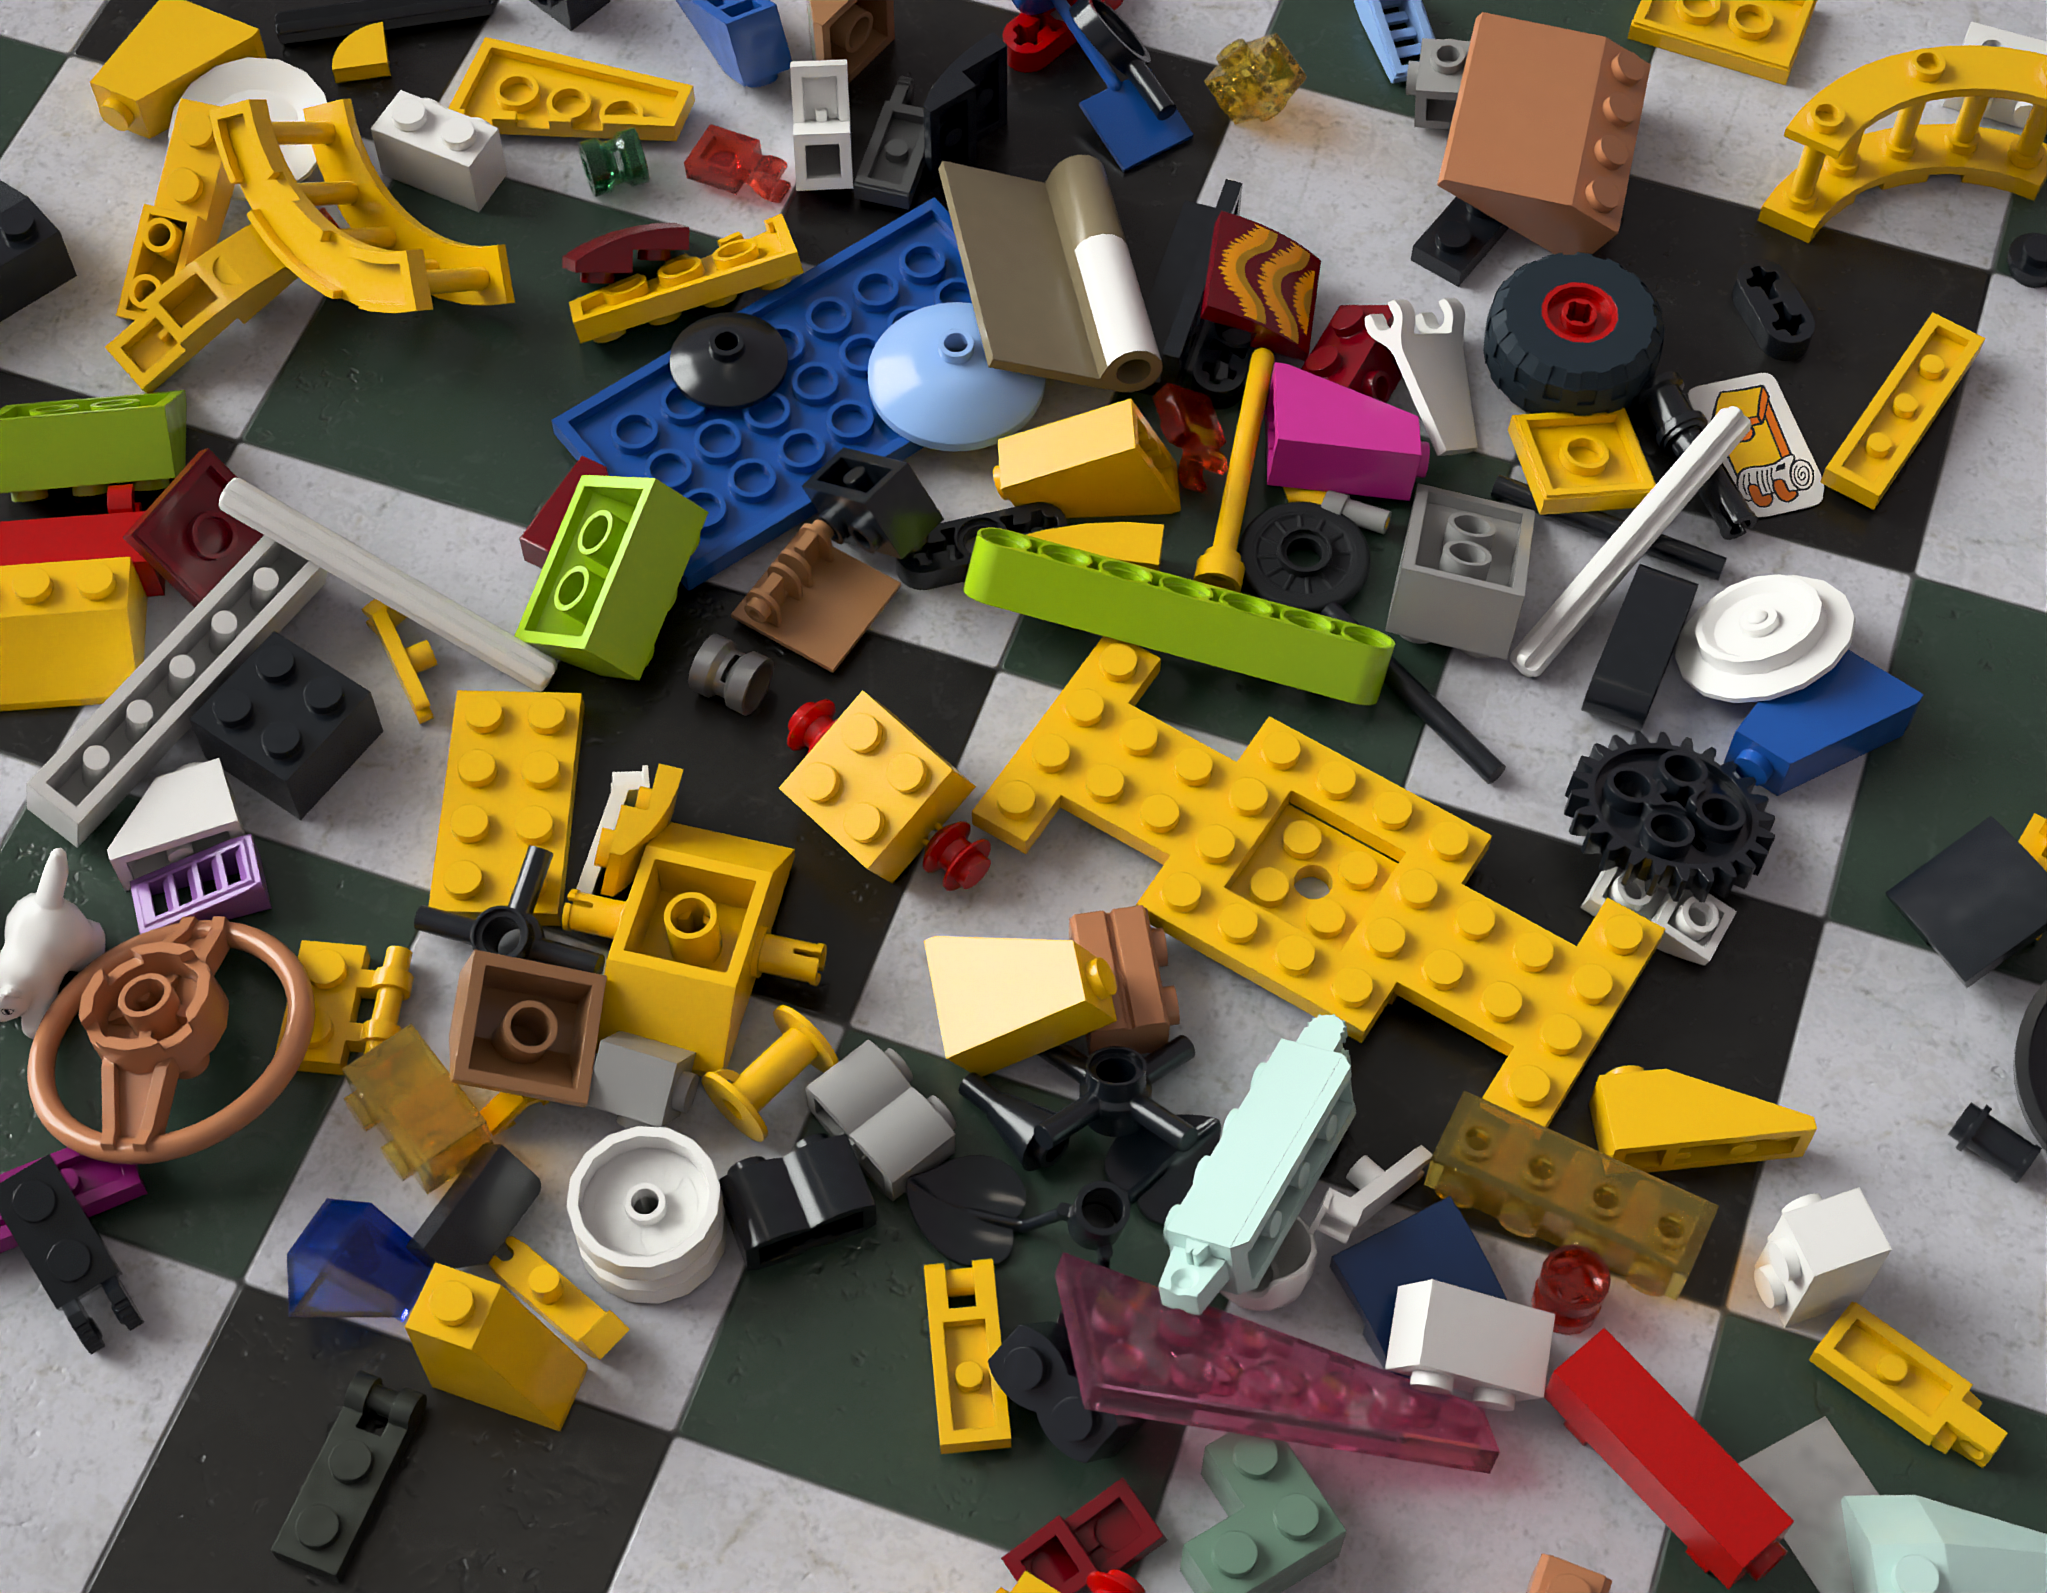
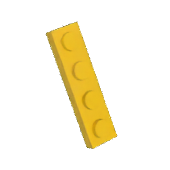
[1820,312,1985,510]

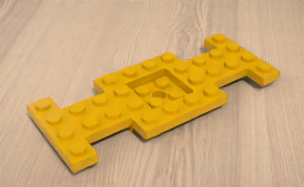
[972,636,1666,1142]

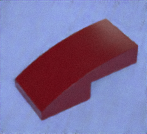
[1001,1477,1168,1593]

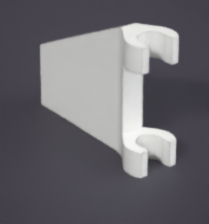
[1365,298,1478,456]

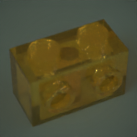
[342,1024,494,1195]

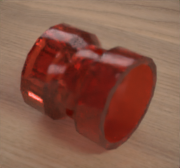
[1531,1244,1611,1335]

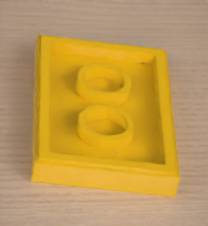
[1627,0,1817,85]

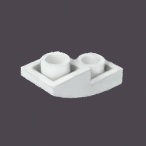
[1580,867,1737,966]

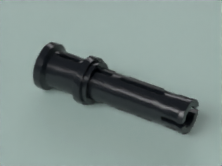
[1634,371,1758,540]

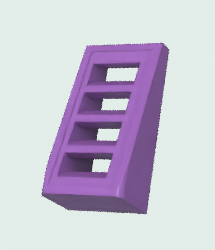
[129,834,272,934]

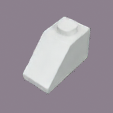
[107,758,246,892]

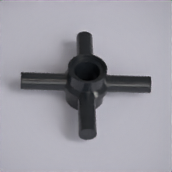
[414,845,605,974]
[1033,1035,1198,1152]

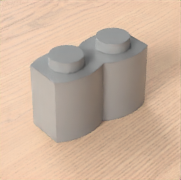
[806,1039,957,1201]

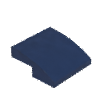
[1329,1196,1507,1393]

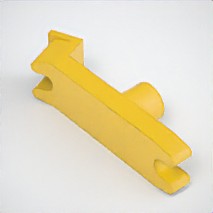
[361,598,438,724]
[488,1236,630,1360]

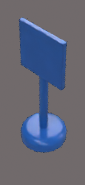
[1012,0,1194,173]

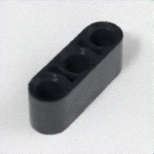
[1581,564,1699,732]

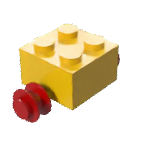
[779,690,991,891]

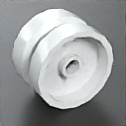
[566,1126,728,1304]

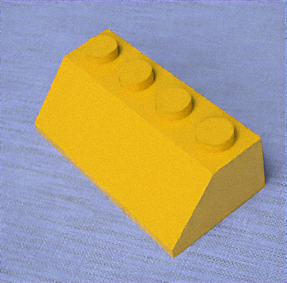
[0,557,148,712]

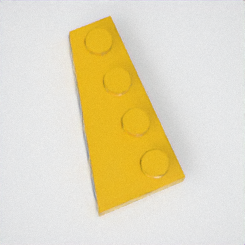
[448,37,695,141]
[569,213,804,344]

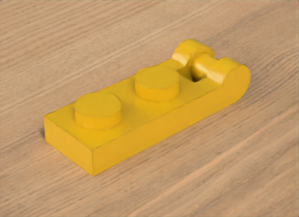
[924,1258,1011,1454]

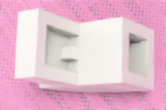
[790,59,853,191]

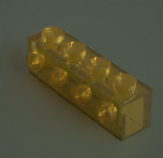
[1424,1091,1719,1301]

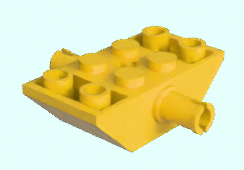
[562,822,827,1077]

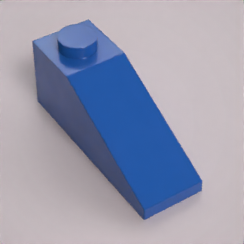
[676,0,793,88]

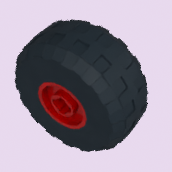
[1483,252,1665,416]

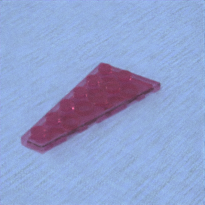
[1055,1252,1500,1474]

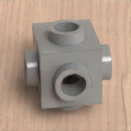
[1406,38,1470,130]

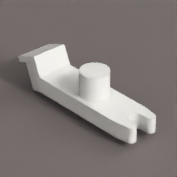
[576,765,650,895]
[1308,1145,1434,1244]

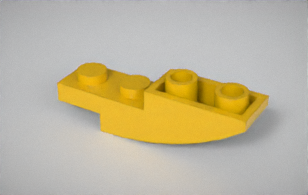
[116,98,235,321]
[105,224,298,393]

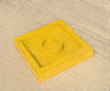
[1508,407,1656,515]

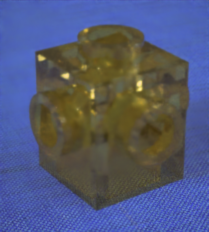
[1204,33,1307,125]

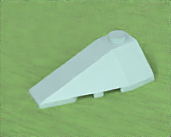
[1841,1495,2047,1593]

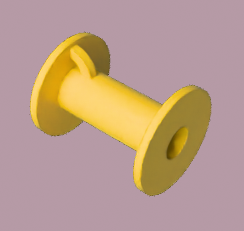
[701,1005,839,1142]

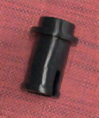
[1948,1102,2042,1184]

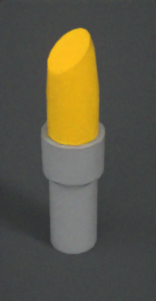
[1283,487,1392,535]

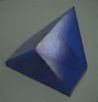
[287,1198,432,1322]

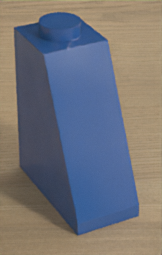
[1724,649,1924,796]

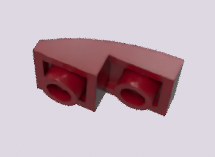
[562,223,690,284]

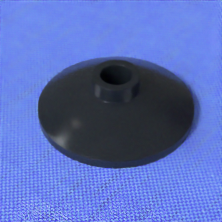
[670,312,788,411]

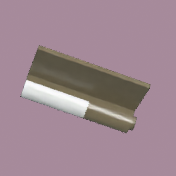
[938,155,1163,392]

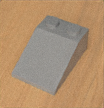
[1385,483,1535,660]

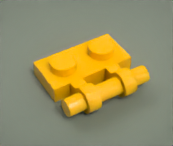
[274,940,414,1076]

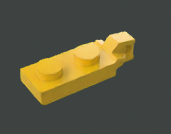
[1809,1301,2008,1468]

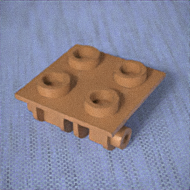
[731,519,901,673]

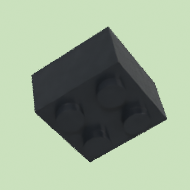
[189,631,383,820]

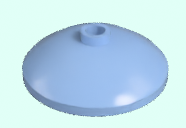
[868,302,1046,452]

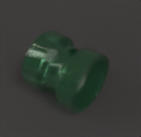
[578,127,650,197]

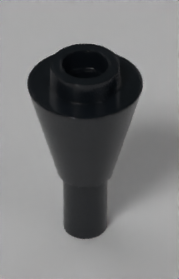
[959,1072,1070,1171]

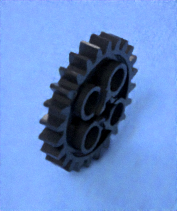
[1564,731,1775,903]

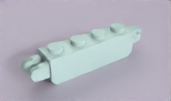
[1158,1014,1356,1316]

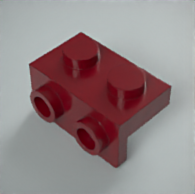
[1301,305,1403,403]

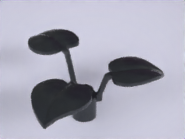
[906,1114,1221,1402]

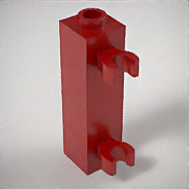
[0,484,165,597]
[1544,1328,1794,1590]

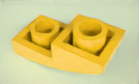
[594,764,684,897]

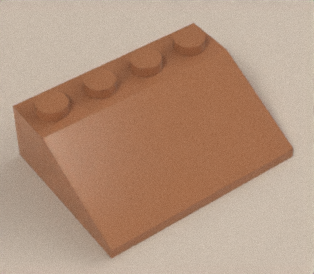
[1437,12,1651,255]

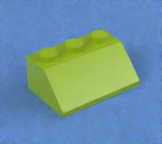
[0,390,187,502]
[514,475,709,681]

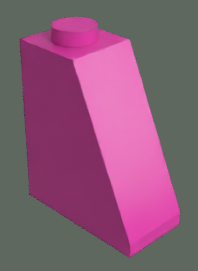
[1265,362,1430,501]

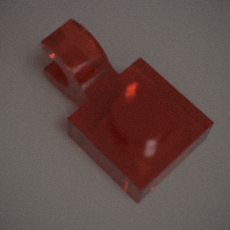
[684,124,791,203]
[1152,383,1228,493]

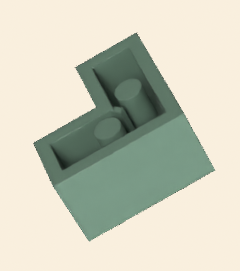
[1180,1410,1347,1593]

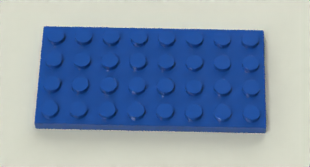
[551,197,972,591]

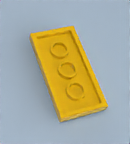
[429,690,585,926]

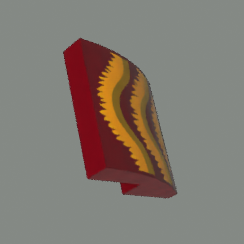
[1201,210,1321,361]

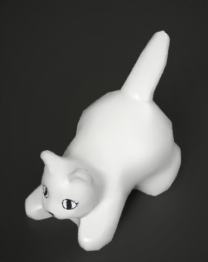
[0,848,105,1039]

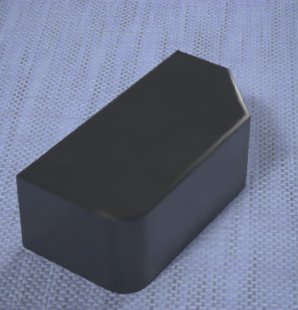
[405,1144,541,1269]

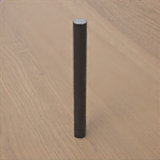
[1491,474,1727,580]
[1320,602,1506,784]

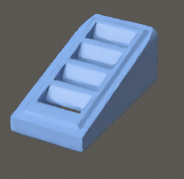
[1354,0,1435,84]

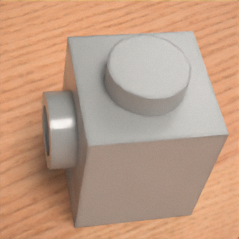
[587,1030,699,1128]

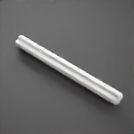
[1510,406,1751,678]
[219,478,558,692]

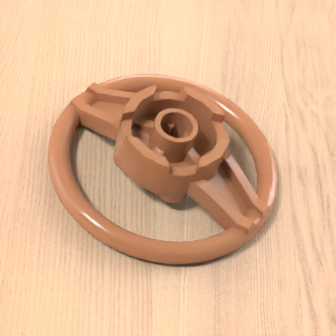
[27,916,315,1165]

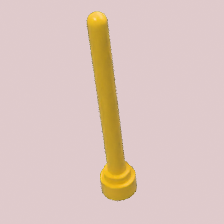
[1193,348,1274,593]

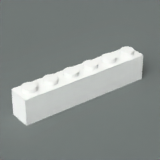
[26,535,328,848]

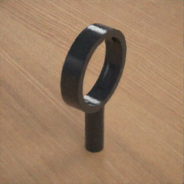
[1070,0,1177,121]

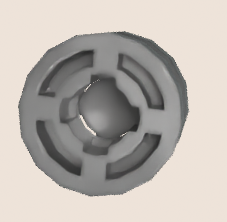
[688,633,774,716]

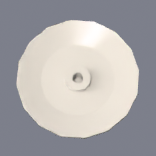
[168,57,327,201]
[1675,574,1856,703]

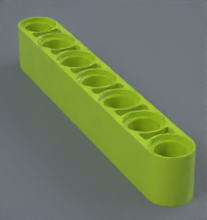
[963,527,1395,705]

